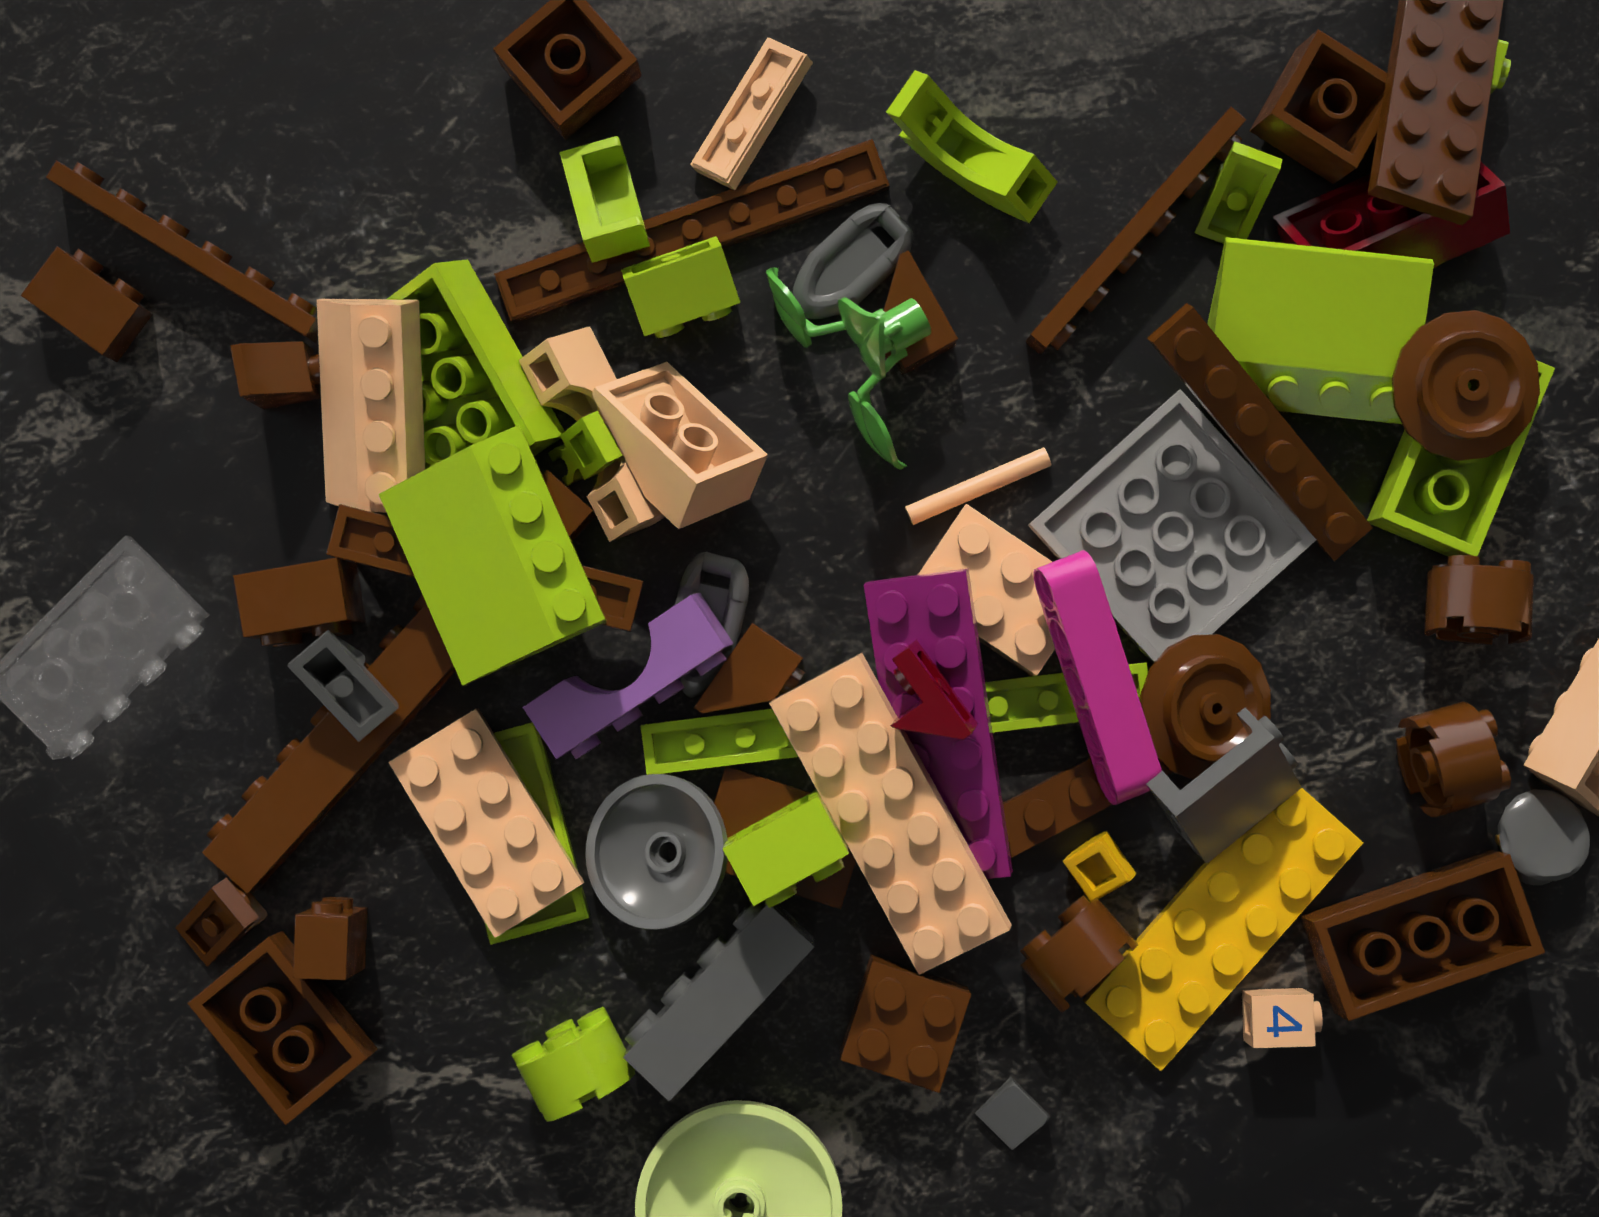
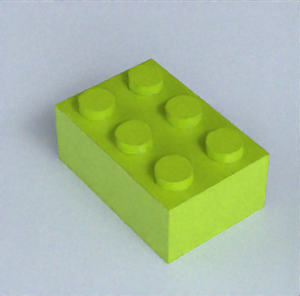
[722,790,849,908]

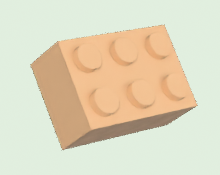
[918,504,1055,676]

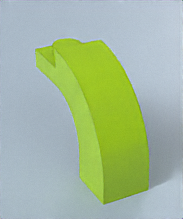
[886,70,1058,223]

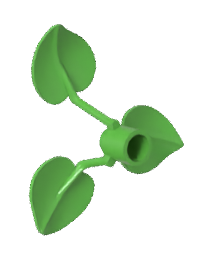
[766,267,931,470]

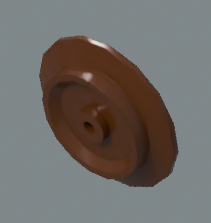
[1392,310,1540,461]
[1140,634,1271,780]

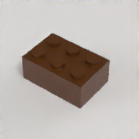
[187,931,378,1125]

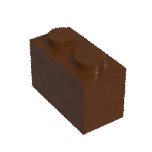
[21,246,153,362]
[293,897,368,980]

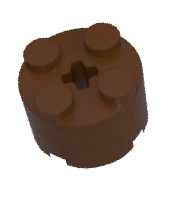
[1425,555,1534,645]
[1396,702,1511,817]
[1020,895,1139,1013]

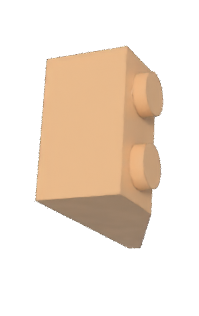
[592,362,768,529]

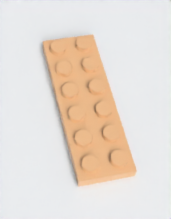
[769,653,1012,975]

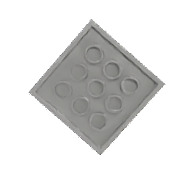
[1028,389,1317,664]

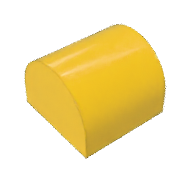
[1063,831,1136,902]

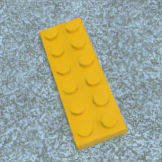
[1083,788,1364,1071]

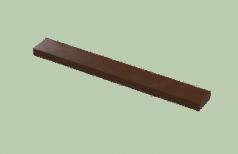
[494,139,890,324]

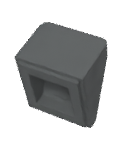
[975,1077,1050,1150]

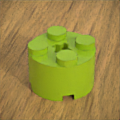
[511,1007,636,1122]

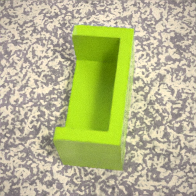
[560,136,650,263]

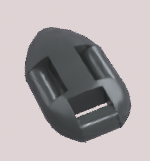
[792,203,914,320]
[675,551,749,698]

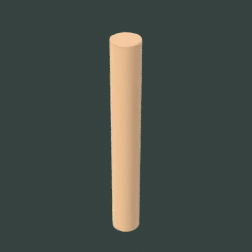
[905,447,1051,525]

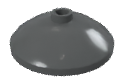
[586,774,728,930]

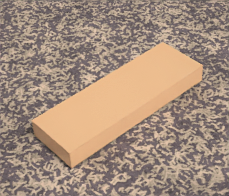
[690,38,813,190]

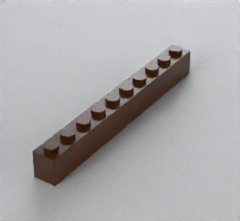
[202,470,596,894]

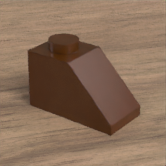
[884,250,958,375]
[230,341,321,410]
[694,623,806,713]

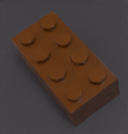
[1300,850,1545,1021]

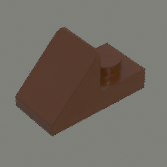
[175,877,267,967]

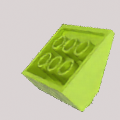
[1207,237,1434,424]
[386,259,565,469]
[379,425,607,686]

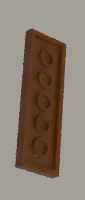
[1368,0,1504,225]

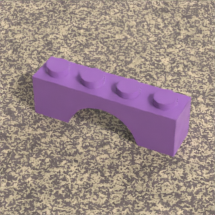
[523,593,734,759]

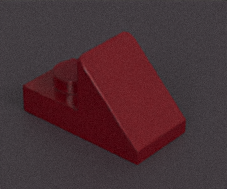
[890,639,978,740]

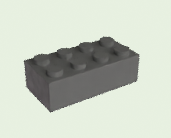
[623,900,815,1101]

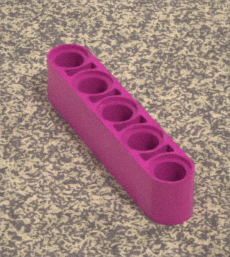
[1033,550,1162,805]

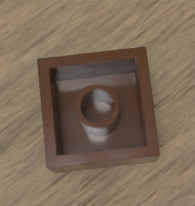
[493,0,642,140]
[1250,29,1387,184]
[233,558,366,648]
[839,954,971,1093]

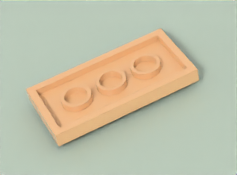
[388,709,584,938]

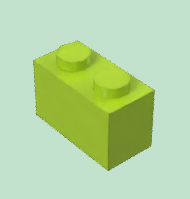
[621,236,741,338]

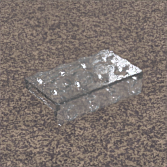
[0,535,209,760]

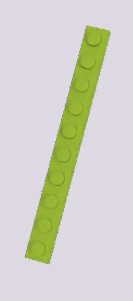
[641,662,1148,775]

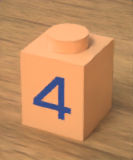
[1242,988,1323,1048]

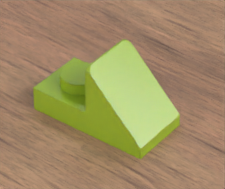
[1195,141,1283,244]

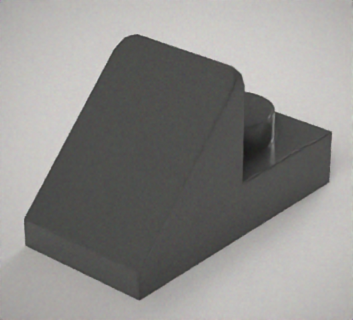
[287,630,399,742]

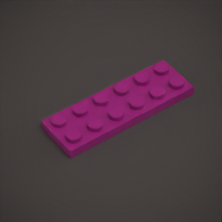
[864,568,1013,879]

